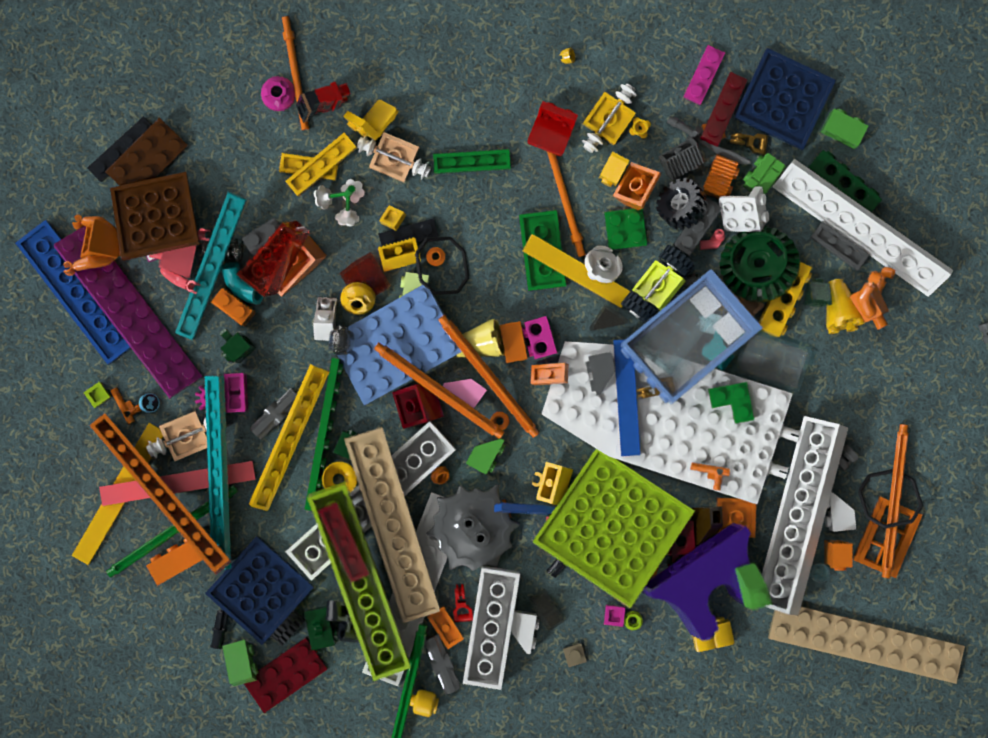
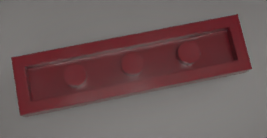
[700,72,748,147]
[318,501,369,583]

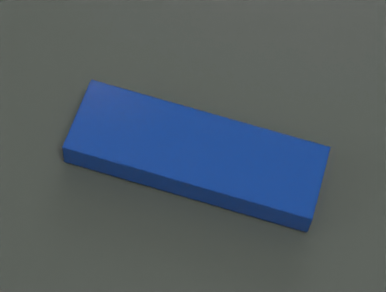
[494,503,555,515]

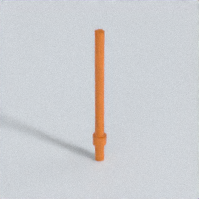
[282,16,309,131]
[547,151,586,257]

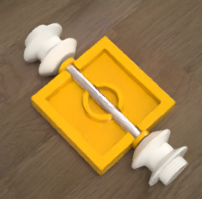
[582,84,637,153]

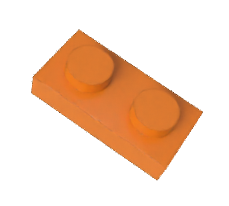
[531,363,569,385]
[427,606,464,649]

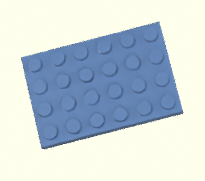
[330,283,462,405]

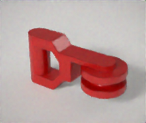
[453,584,473,623]

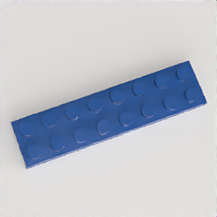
[15,220,131,365]

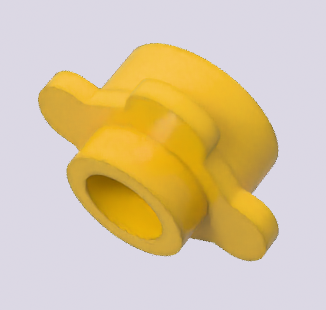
[629,117,651,139]

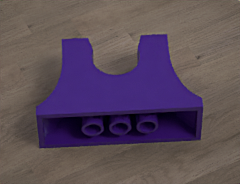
[642,523,750,641]

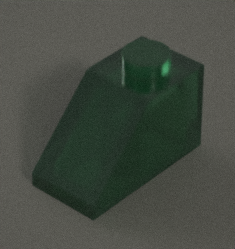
[804,279,832,307]

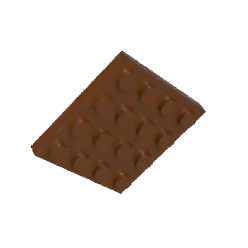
[110,172,200,261]

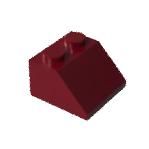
[392,384,444,429]

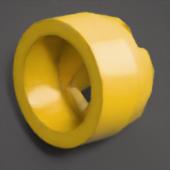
[560,48,575,64]

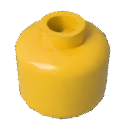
[410,689,439,717]

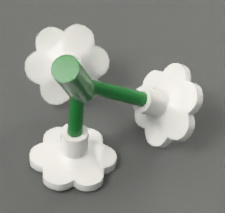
[314,179,365,226]

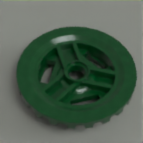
[720,226,800,302]

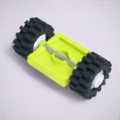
[621,245,695,323]

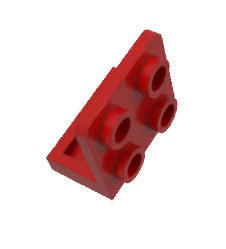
[527,101,578,156]

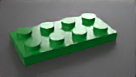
[519,210,566,291]

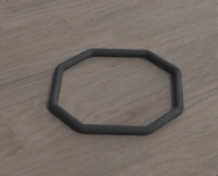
[415,236,469,295]
[858,469,923,528]

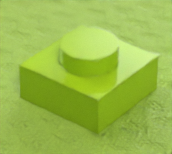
[83,381,112,408]

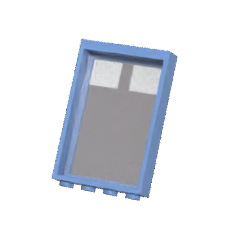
[621,269,762,405]

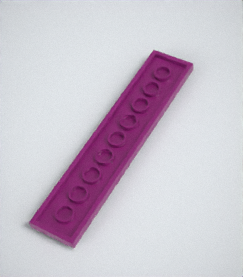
[54,226,202,399]

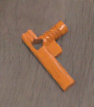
[110,387,141,425]
[690,462,730,491]

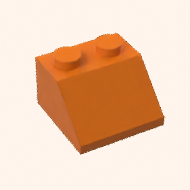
[613,162,661,210]

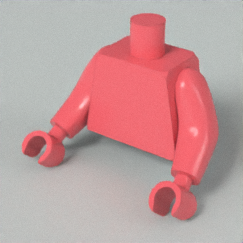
[149,229,210,294]

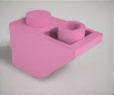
[443,379,487,408]

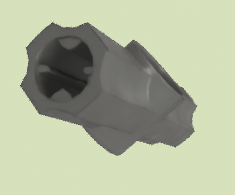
[250,388,297,440]
[424,634,461,695]

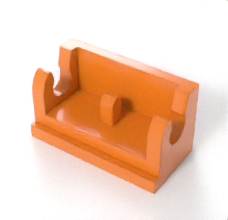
[499,321,527,363]

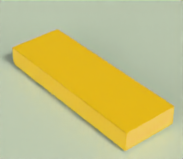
[279,153,338,181]

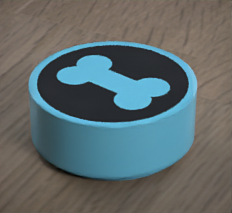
[139,393,160,413]

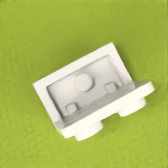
[719,186,769,232]

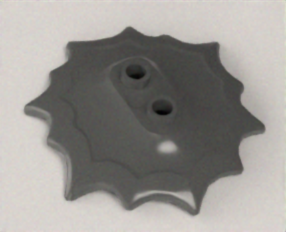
[426,484,520,571]

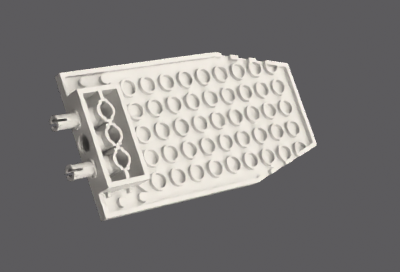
[542,341,800,504]

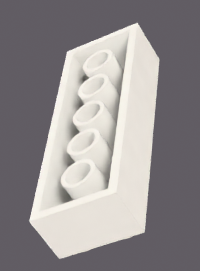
[463,566,520,690]

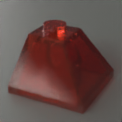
[340,252,392,306]

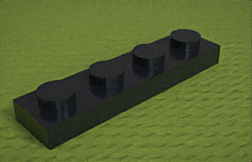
[87,116,151,183]

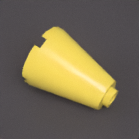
[456,319,505,357]

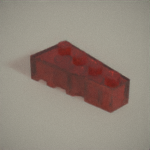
[236,220,310,297]

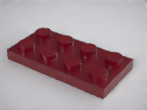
[244,637,328,713]

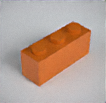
[146,539,203,586]

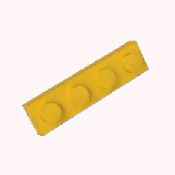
[285,132,357,197]

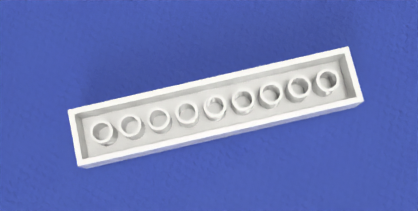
[762,416,848,615]
[286,421,456,581]

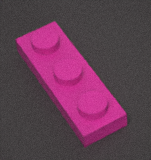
[683,45,725,105]

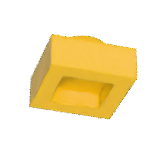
[379,205,406,231]

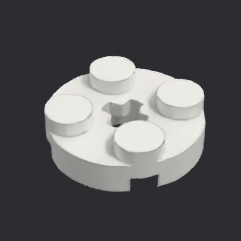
[585,246,623,283]

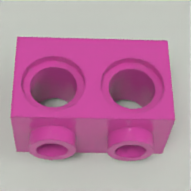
[522,316,557,360]
[224,373,248,413]

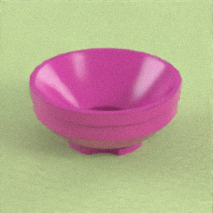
[261,76,296,111]

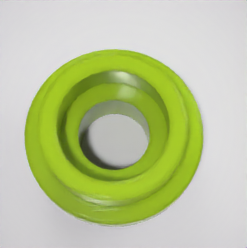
[624,611,643,630]

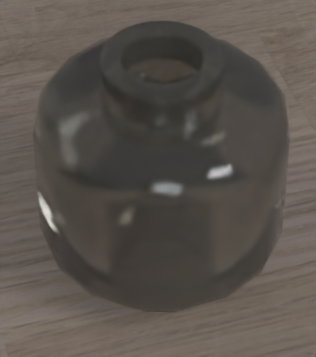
[329,326,354,355]

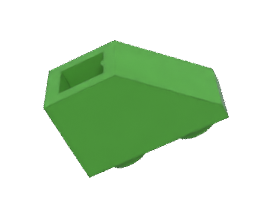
[466,438,506,474]

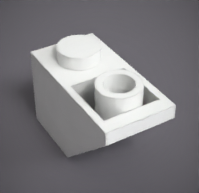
[313,297,337,341]
[825,492,856,532]
[511,610,540,654]

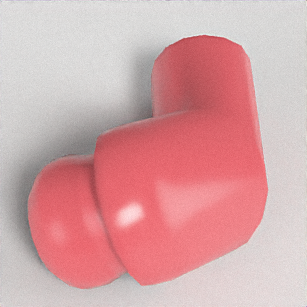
[700,229,725,250]

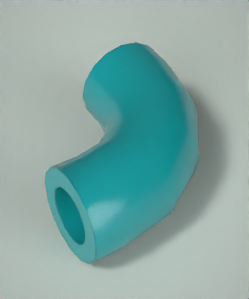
[221,262,264,305]

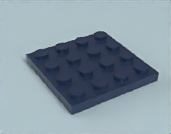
[733,48,836,150]
[205,535,314,645]

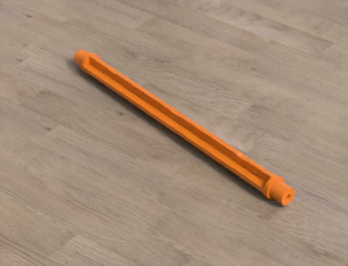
[438,314,539,438]
[374,342,504,439]
[881,424,909,579]

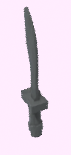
[667,116,751,164]

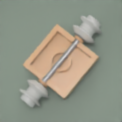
[357,132,431,183]
[146,410,207,461]

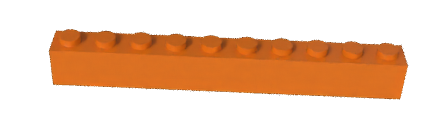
[89,413,231,575]

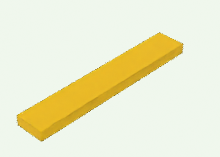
[522,234,630,308]

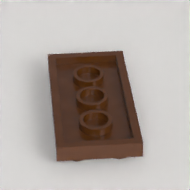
[105,117,188,186]

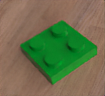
[604,208,647,250]

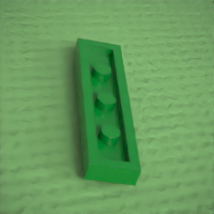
[433,149,511,174]

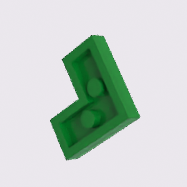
[708,382,754,424]

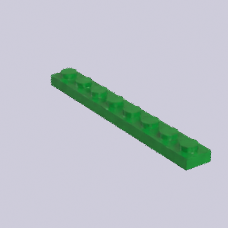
[304,358,344,511]

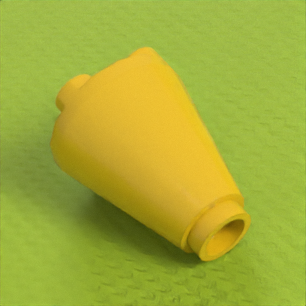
[826,279,865,334]

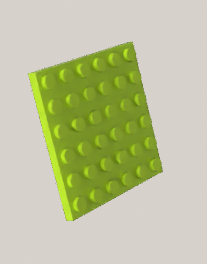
[533,449,695,609]

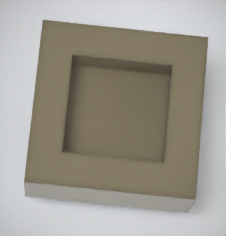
[563,643,587,667]

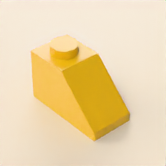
[599,151,630,187]

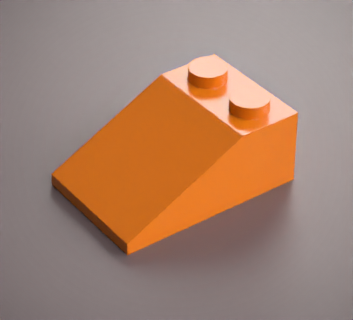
[257,227,326,297]

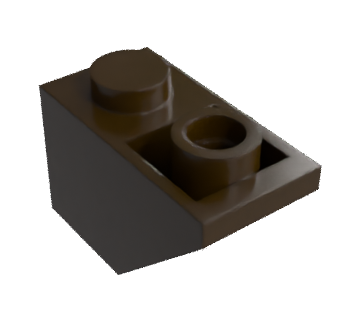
[692,506,723,546]

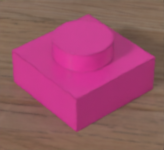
[604,604,625,627]

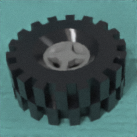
[656,178,708,230]

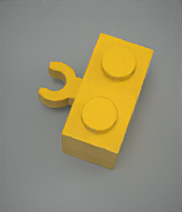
[532,462,573,505]

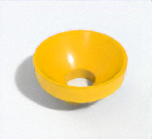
[340,282,376,315]
[322,462,357,493]

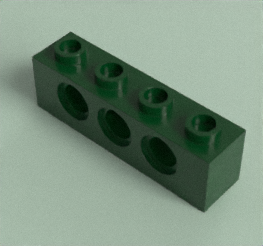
[807,150,882,212]

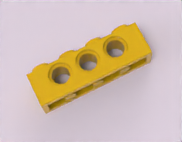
[758,262,812,338]

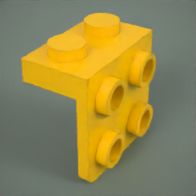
[343,100,399,141]

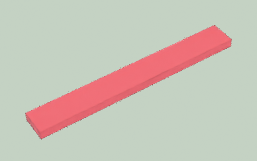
[99,461,256,506]

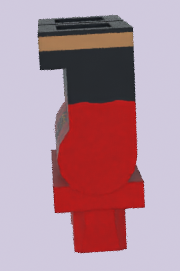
[296,81,351,123]

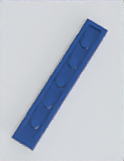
[613,340,640,456]

